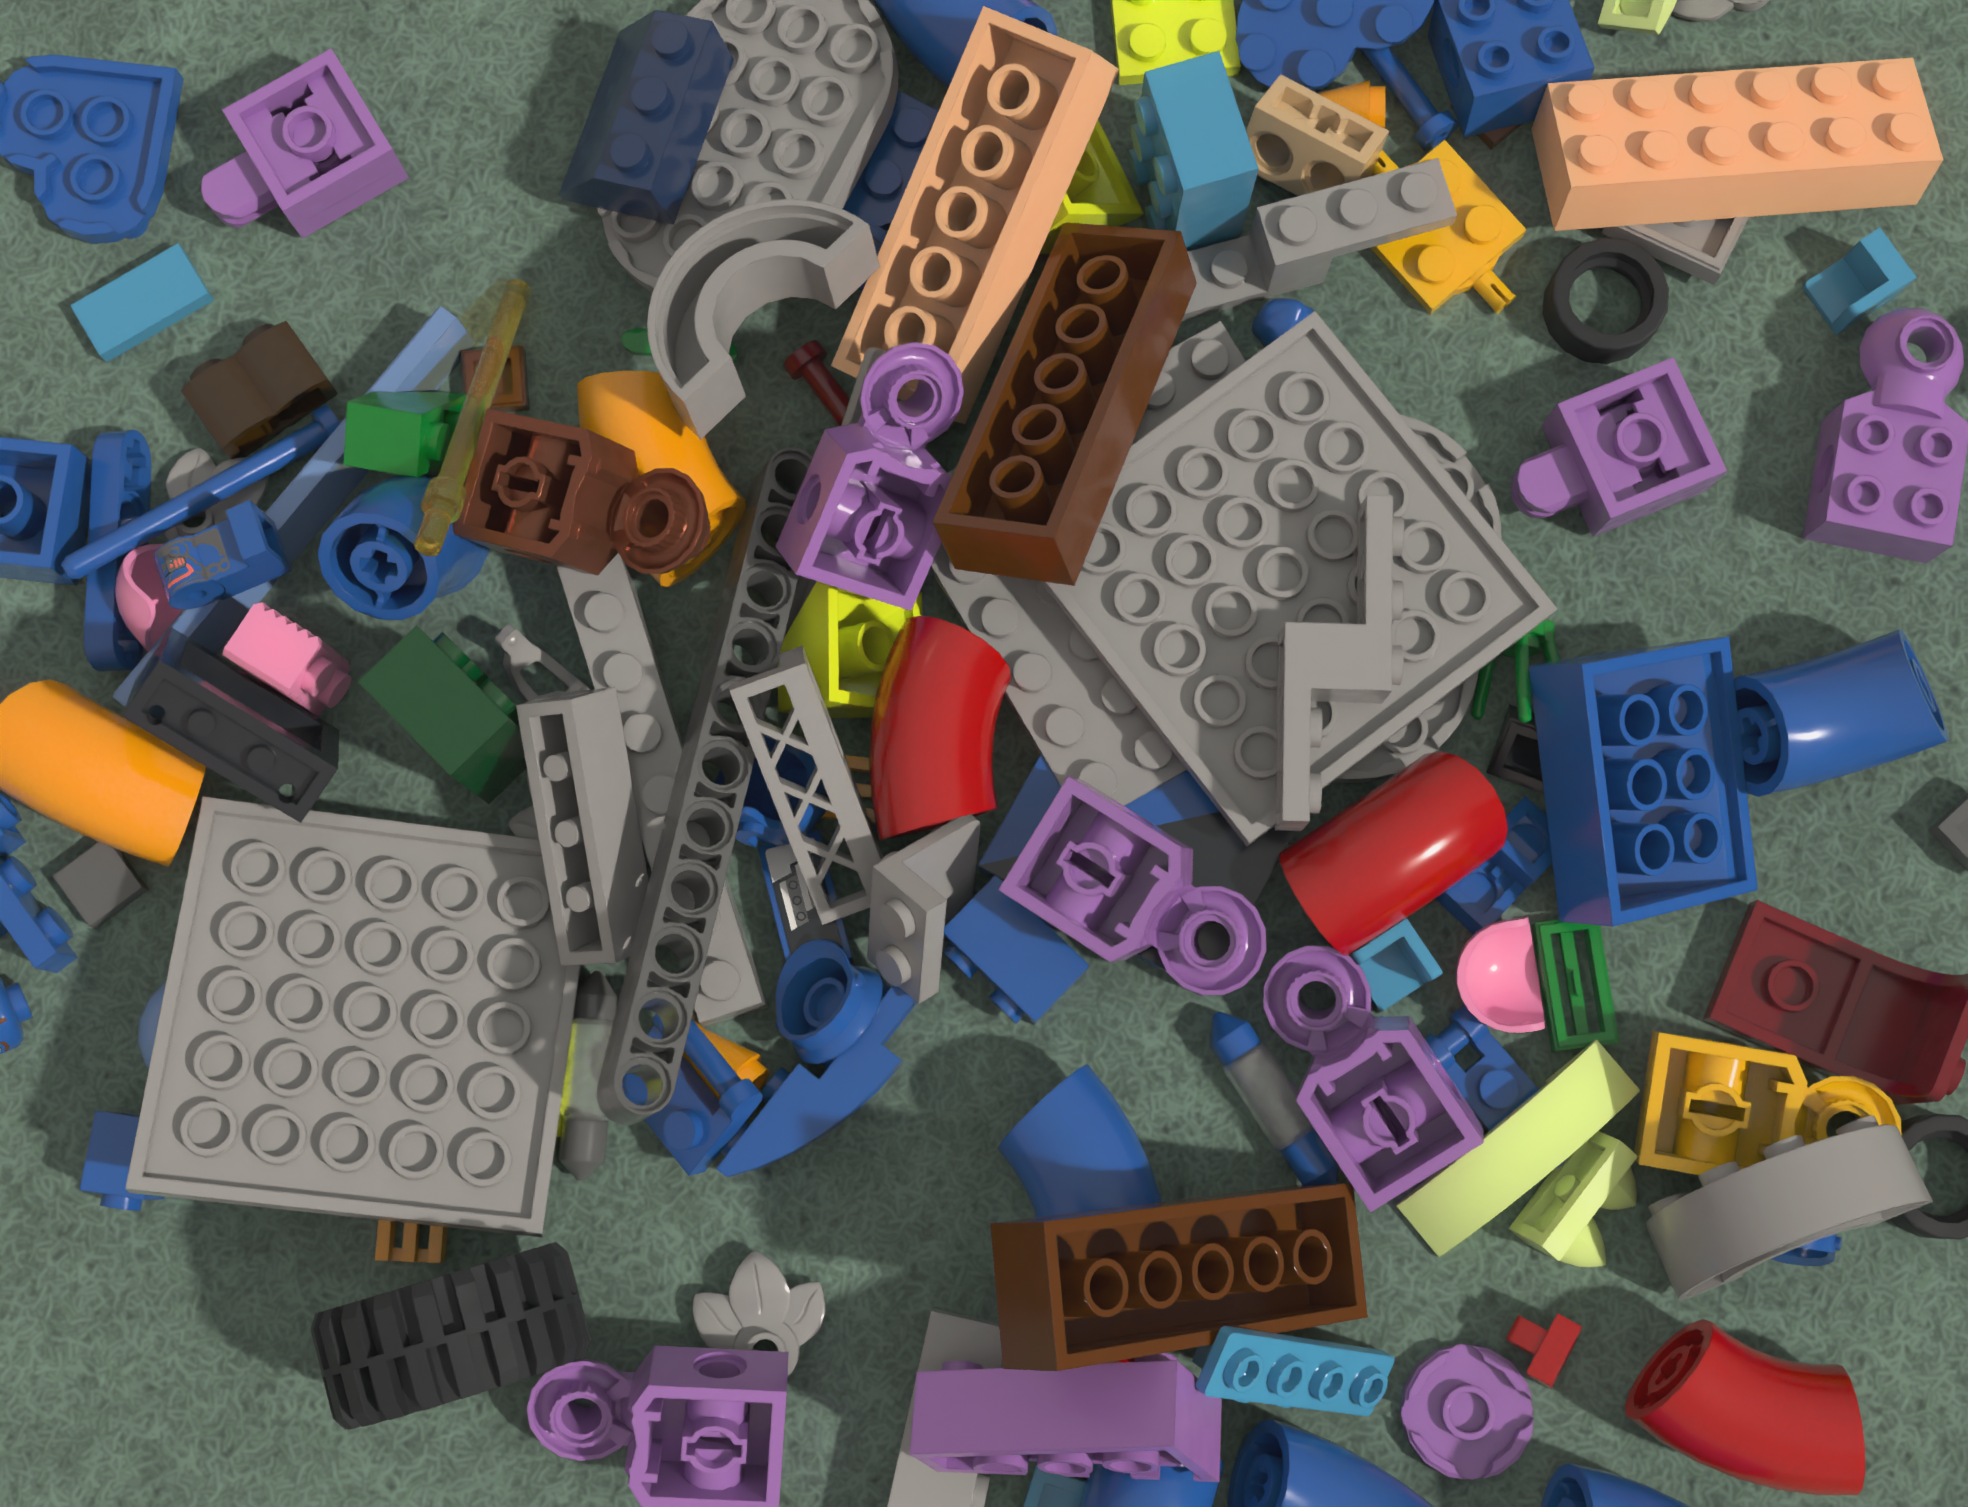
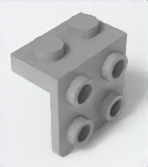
[867,815,980,1004]

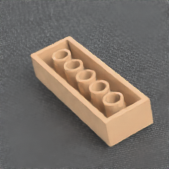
[831,6,1120,424]
[1531,58,1943,231]

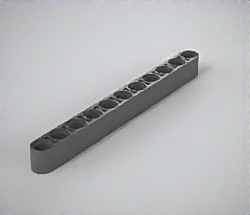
[596,447,813,1125]

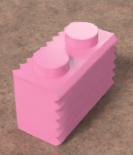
[222,602,351,716]

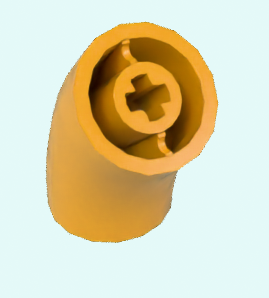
[577,371,746,587]
[0,679,206,867]

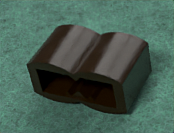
[181,321,338,459]

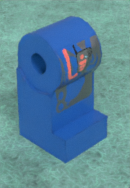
[154,500,291,610]

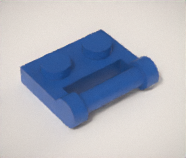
[622,1011,763,1176]

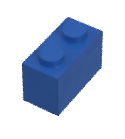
[942,875,1090,1025]

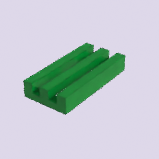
[1531,920,1619,1052]

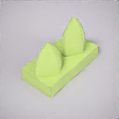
[1509,1131,1638,1267]

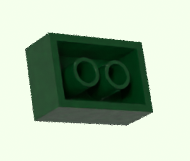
[357,625,527,804]

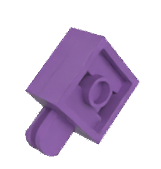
[201,49,409,239]
[1510,357,1727,537]

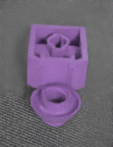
[1803,308,1968,563]
[776,342,964,611]
[998,776,1266,995]
[1264,946,1484,1212]
[527,1346,789,1507]

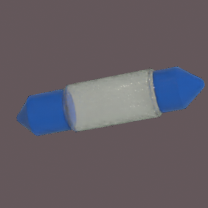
[1210,1011,1339,1185]

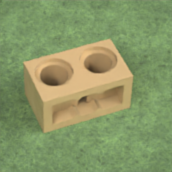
[1246,74,1389,196]

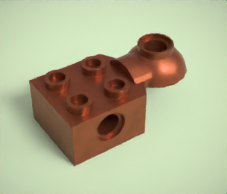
[453,408,711,576]

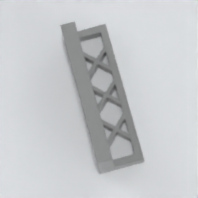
[729,646,884,925]

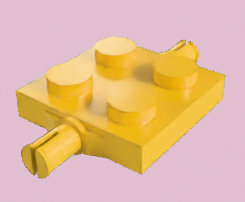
[1370,140,1526,314]

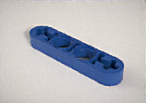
[84,430,152,672]

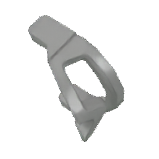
[495,624,591,703]

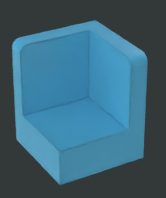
[1803,228,1917,335]
[1350,918,1443,1013]

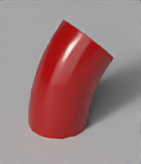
[869,616,1011,841]
[1279,751,1508,956]
[1625,1319,1865,1496]

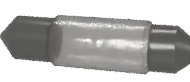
[559,971,618,1181]

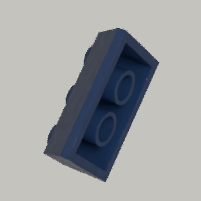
[559,10,734,225]

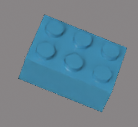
[1127,51,1259,252]

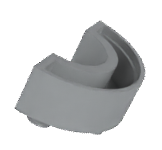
[647,199,880,440]
[1646,1115,1933,1301]

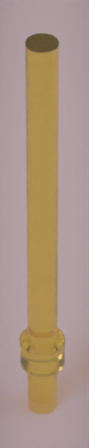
[414,279,530,556]

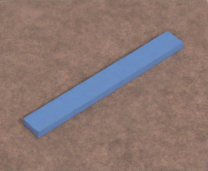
[112,306,476,719]

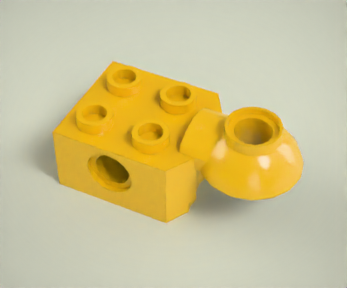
[1634,1030,1902,1175]

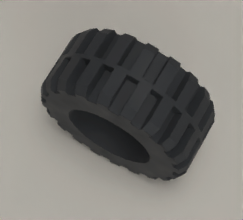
[310,1242,591,1430]

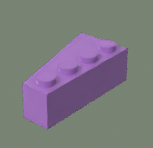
[910,1353,1222,1482]

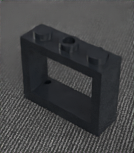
[122,627,339,823]

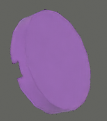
[1400,1344,1534,1480]

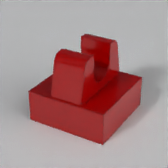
[1505,1313,1582,1390]

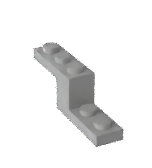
[1182,158,1457,321]
[1275,495,1404,831]

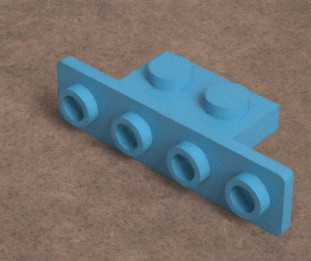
[1192,1326,1395,1416]

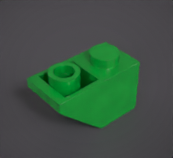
[343,392,473,478]

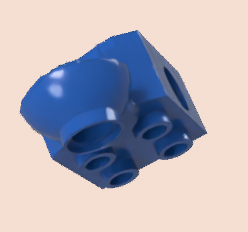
[1427,0,1595,138]

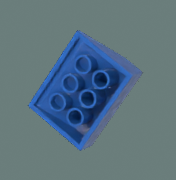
[1529,637,1758,927]

